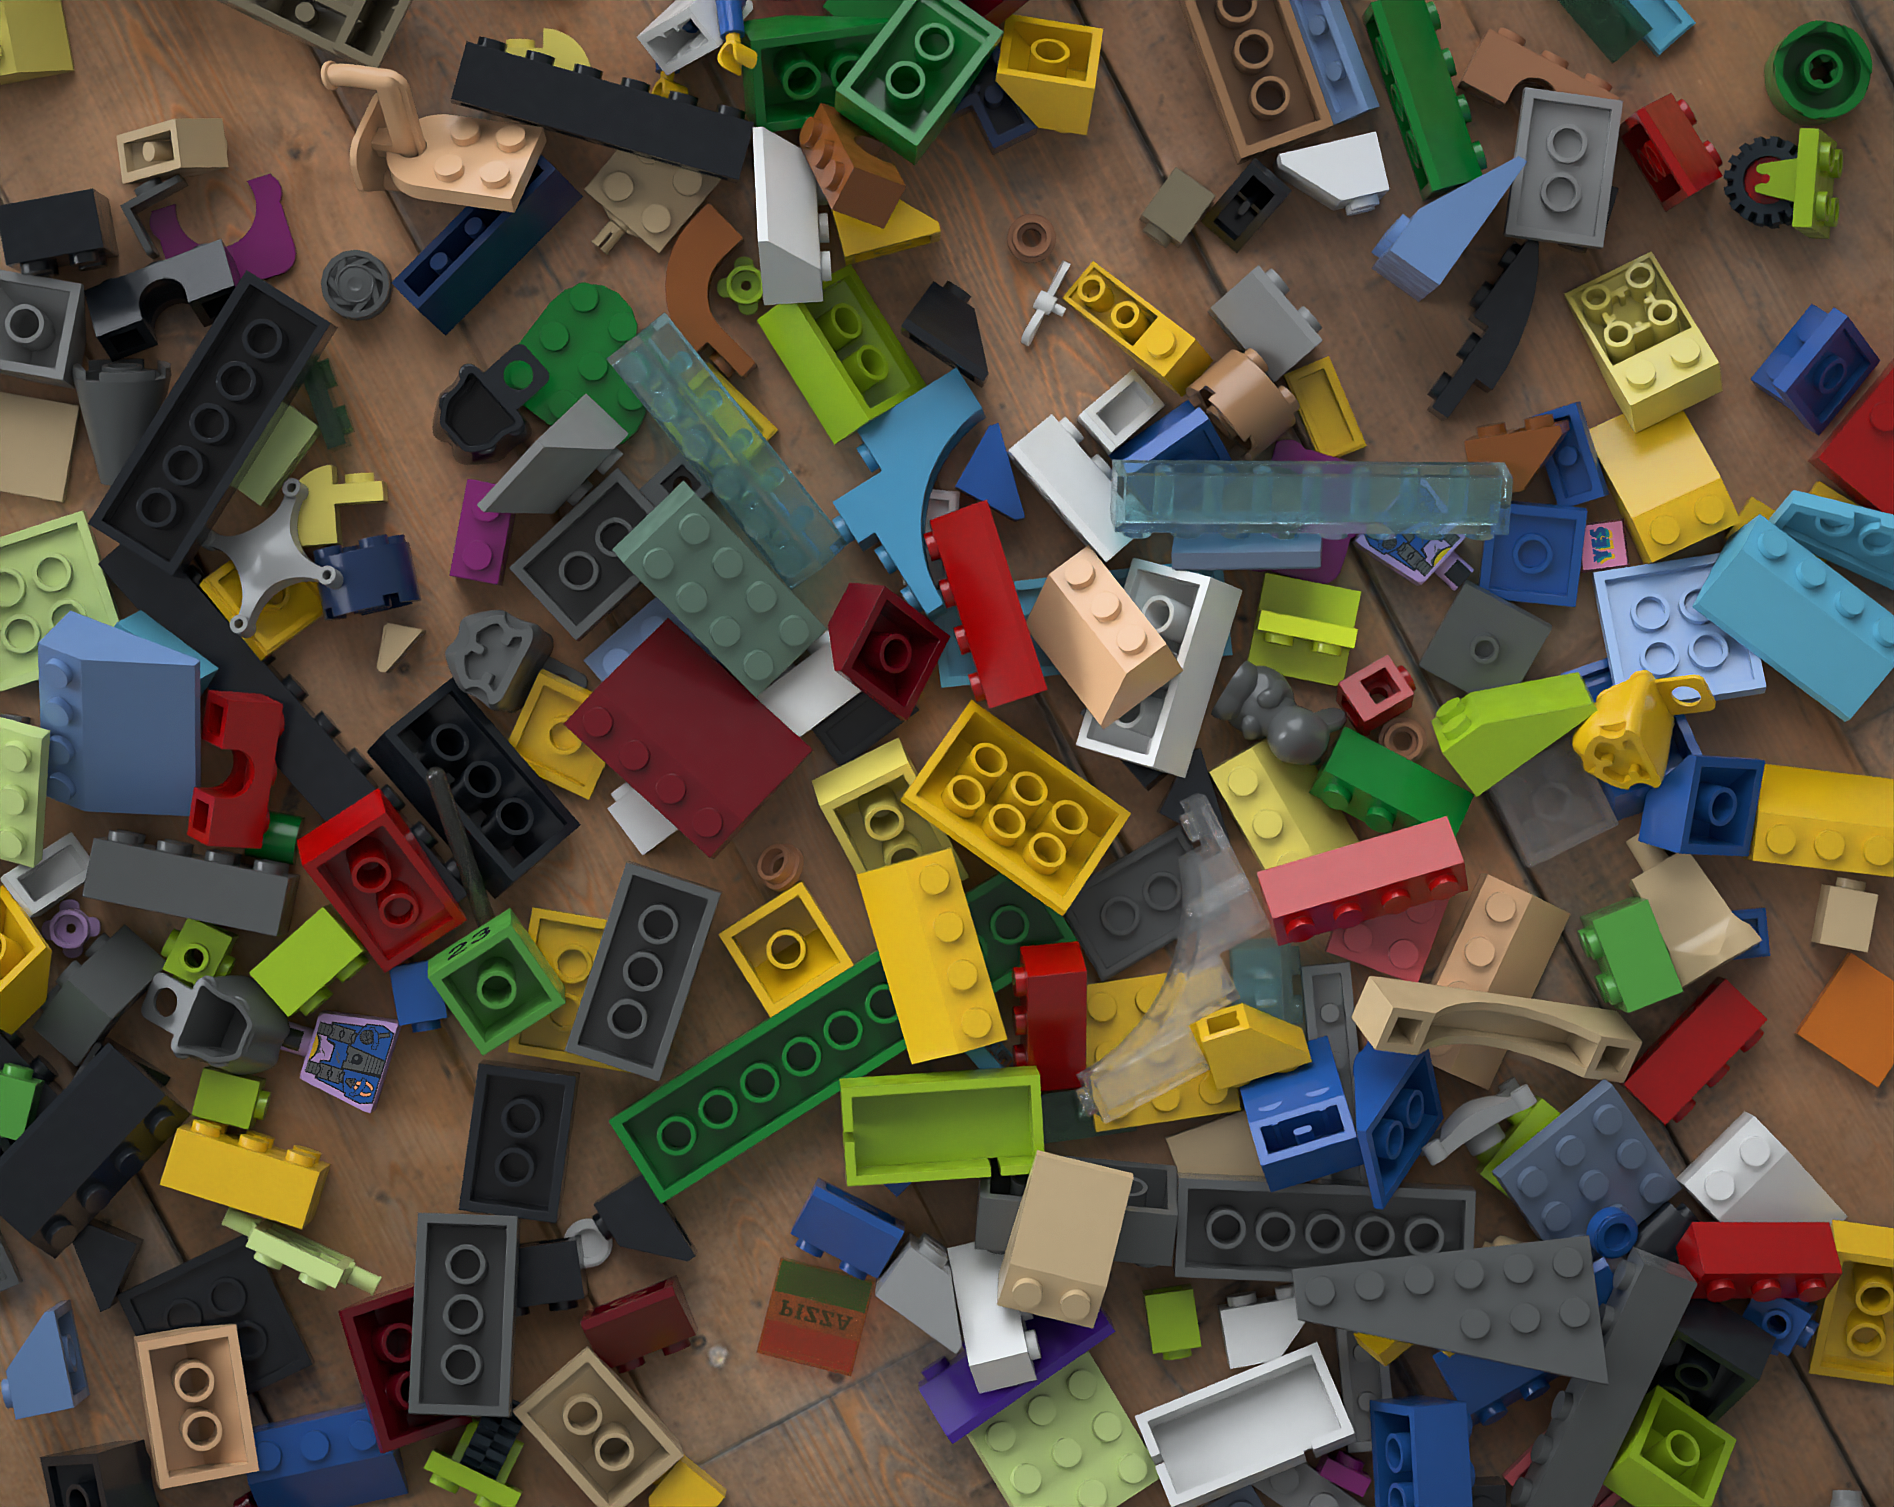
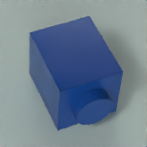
[389,960,452,1033]

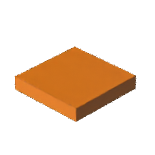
[1794,952,1894,1088]

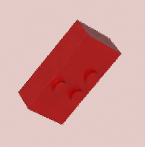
[1808,358,1894,515]

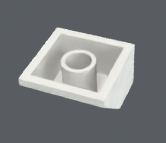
[1272,132,1390,216]

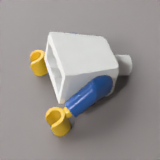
[637,0,757,98]

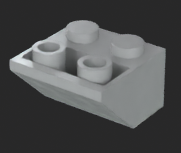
[1208,265,1323,383]

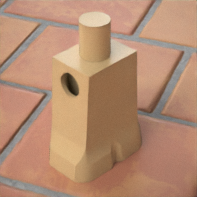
[1626,833,1762,989]

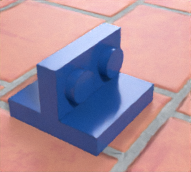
[1751,304,1881,436]
[1108,400,1239,529]

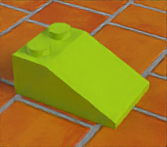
[1431,672,1598,797]

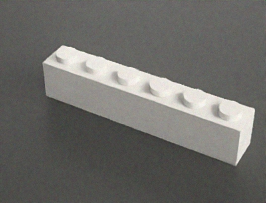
[607,630,861,855]

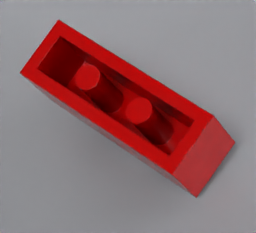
[1012,941,1087,1091]
[1618,976,1768,1125]
[1676,1222,1843,1302]

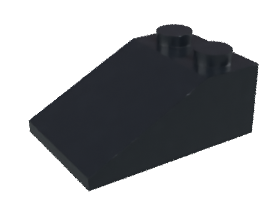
[1646,1299,1776,1424]

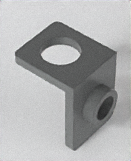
[120,174,188,259]

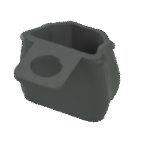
[445,610,588,713]
[141,973,290,1076]

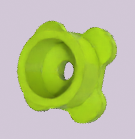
[717,256,763,315]

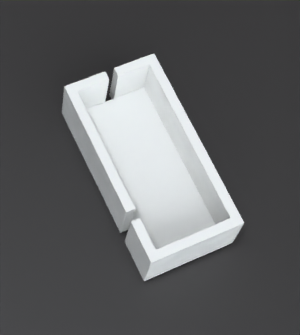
[1135,1342,1356,1507]

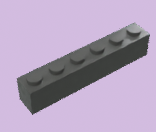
[1511,1247,1697,1507]

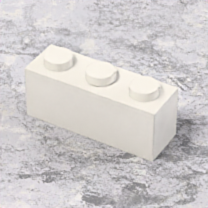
[947,1242,1041,1394]

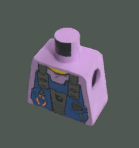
[1352,472,1474,591]
[280,1010,402,1113]

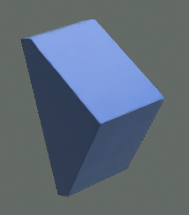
[955,423,1025,522]

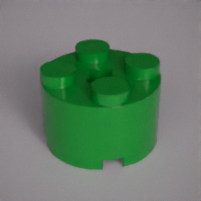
[1764,20,1872,125]

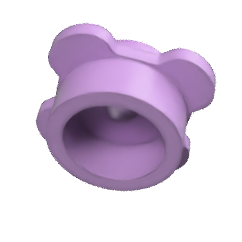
[42,899,101,958]

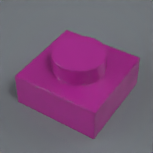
[1315,1450,1372,1497]

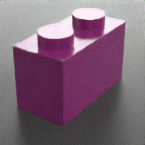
[449,479,516,586]

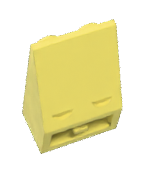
[1564,251,1723,433]

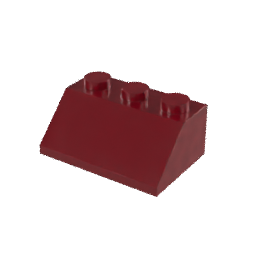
[338,1282,473,1453]

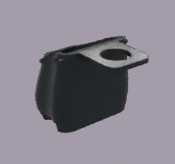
[432,344,550,465]

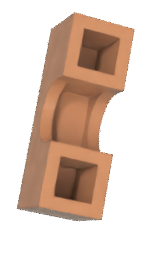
[1457,27,1620,109]

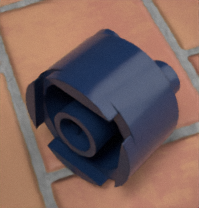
[313,534,422,621]

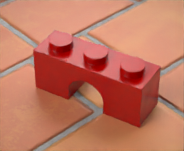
[187,690,285,849]

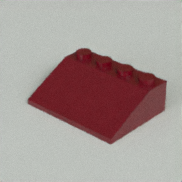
[563,618,813,859]

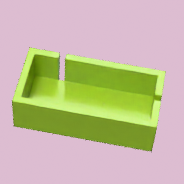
[839,1065,1045,1187]

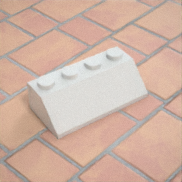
[1076,558,1242,778]

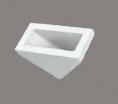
[1076,369,1165,455]
[0,832,90,918]

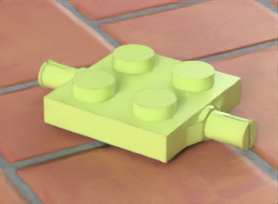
[221,1207,382,1296]

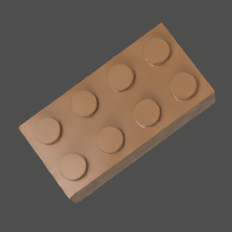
[1178,0,1334,165]

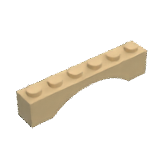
[1351,976,1642,1083]

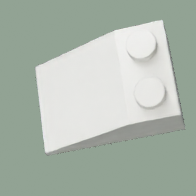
[1676,1111,1848,1226]

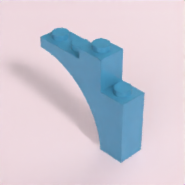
[832,367,986,622]

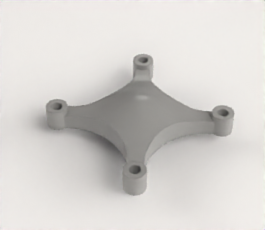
[202,478,343,638]
[1420,1077,1537,1166]

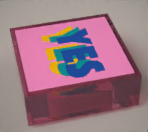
[1580,518,1630,574]

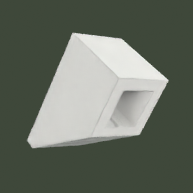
[1217,1284,1305,1369]

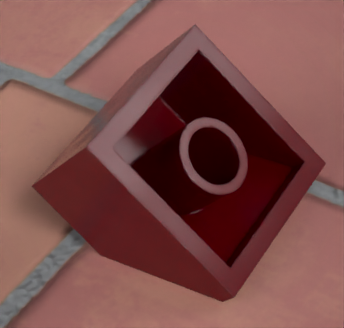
[828,582,951,721]
[580,1275,698,1374]

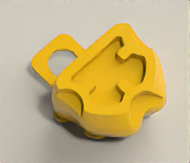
[1572,670,1716,790]

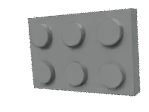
[1503,87,1623,249]

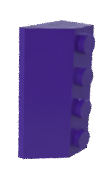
[918,1306,1115,1444]

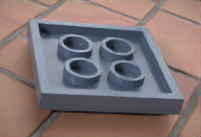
[1491,1079,1682,1262]

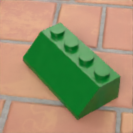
[1362,0,1487,201]

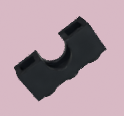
[84,239,241,362]

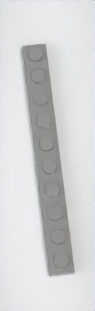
[1300,961,1392,1453]

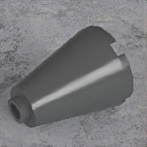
[72,358,172,487]

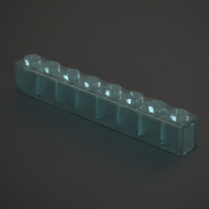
[1110,460,1513,540]

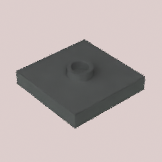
[1418,579,1552,693]

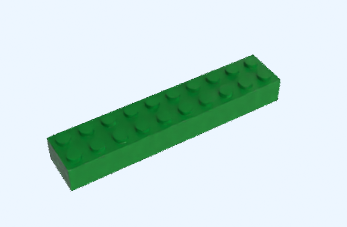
[609,872,1078,1204]

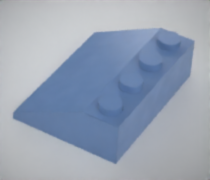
[1371,156,1527,302]
[38,611,201,816]

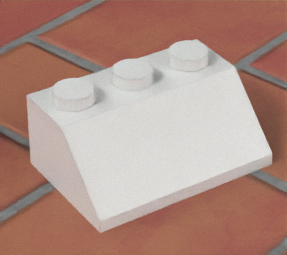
[753,127,832,305]
[1007,414,1148,564]

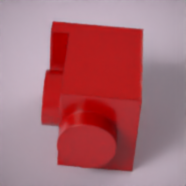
[1336,655,1416,737]

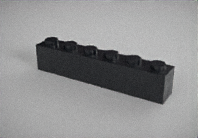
[451,36,754,183]

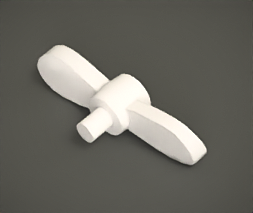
[1021,260,1071,346]

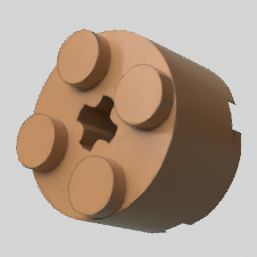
[1186,348,1300,463]

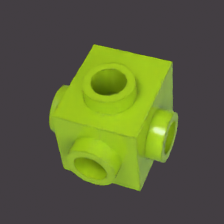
[161,918,239,989]

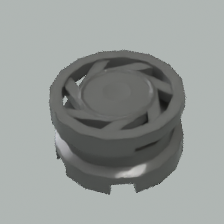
[321,250,393,321]

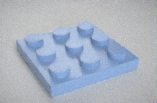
[1592,553,1767,703]

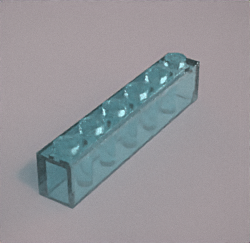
[607,312,847,590]

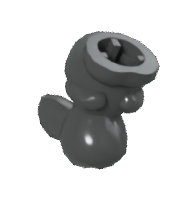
[1211,660,1347,765]

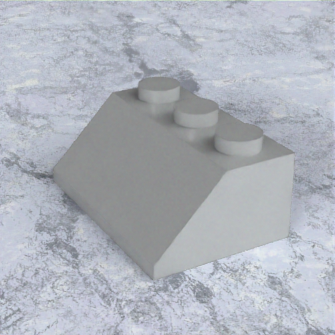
[875,1232,962,1354]

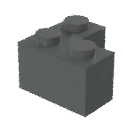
[33,924,166,1067]

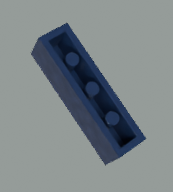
[391,155,583,336]

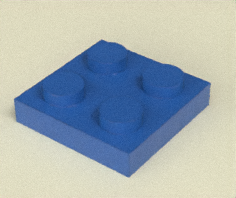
[1478,498,1588,607]

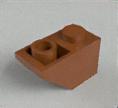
[1464,414,1570,499]

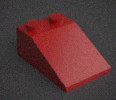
[1619,93,1723,212]
[297,788,467,973]

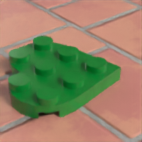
[504,282,647,446]

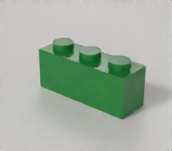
[1309,726,1475,838]

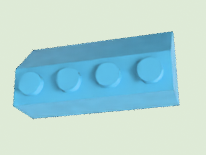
[1692,514,1894,722]

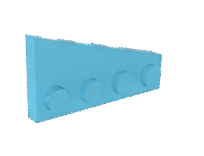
[1769,490,1894,590]

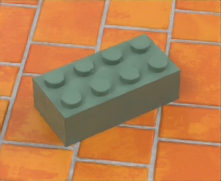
[612,481,827,697]

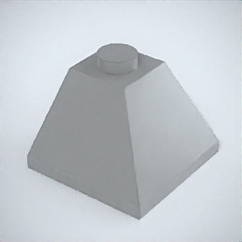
[0,270,86,389]

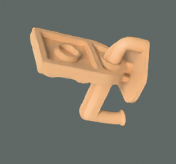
[321,60,547,213]

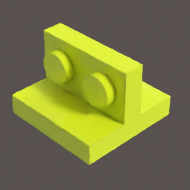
[1247,573,1361,687]

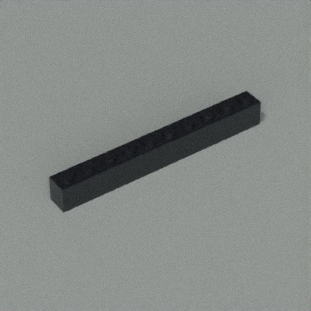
[98,544,472,904]

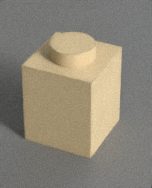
[1811,877,1879,952]

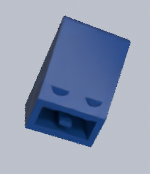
[1240,1036,1364,1192]

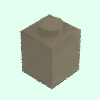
[1139,167,1216,248]

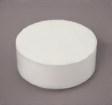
[564,1218,613,1268]

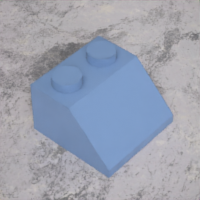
[1,1299,90,1420]

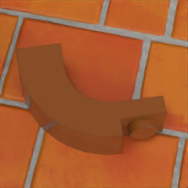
[665,203,757,380]

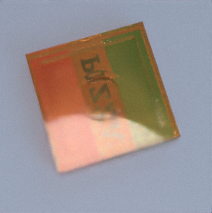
[756,1257,875,1376]

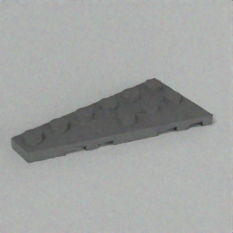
[1292,1235,1609,1385]

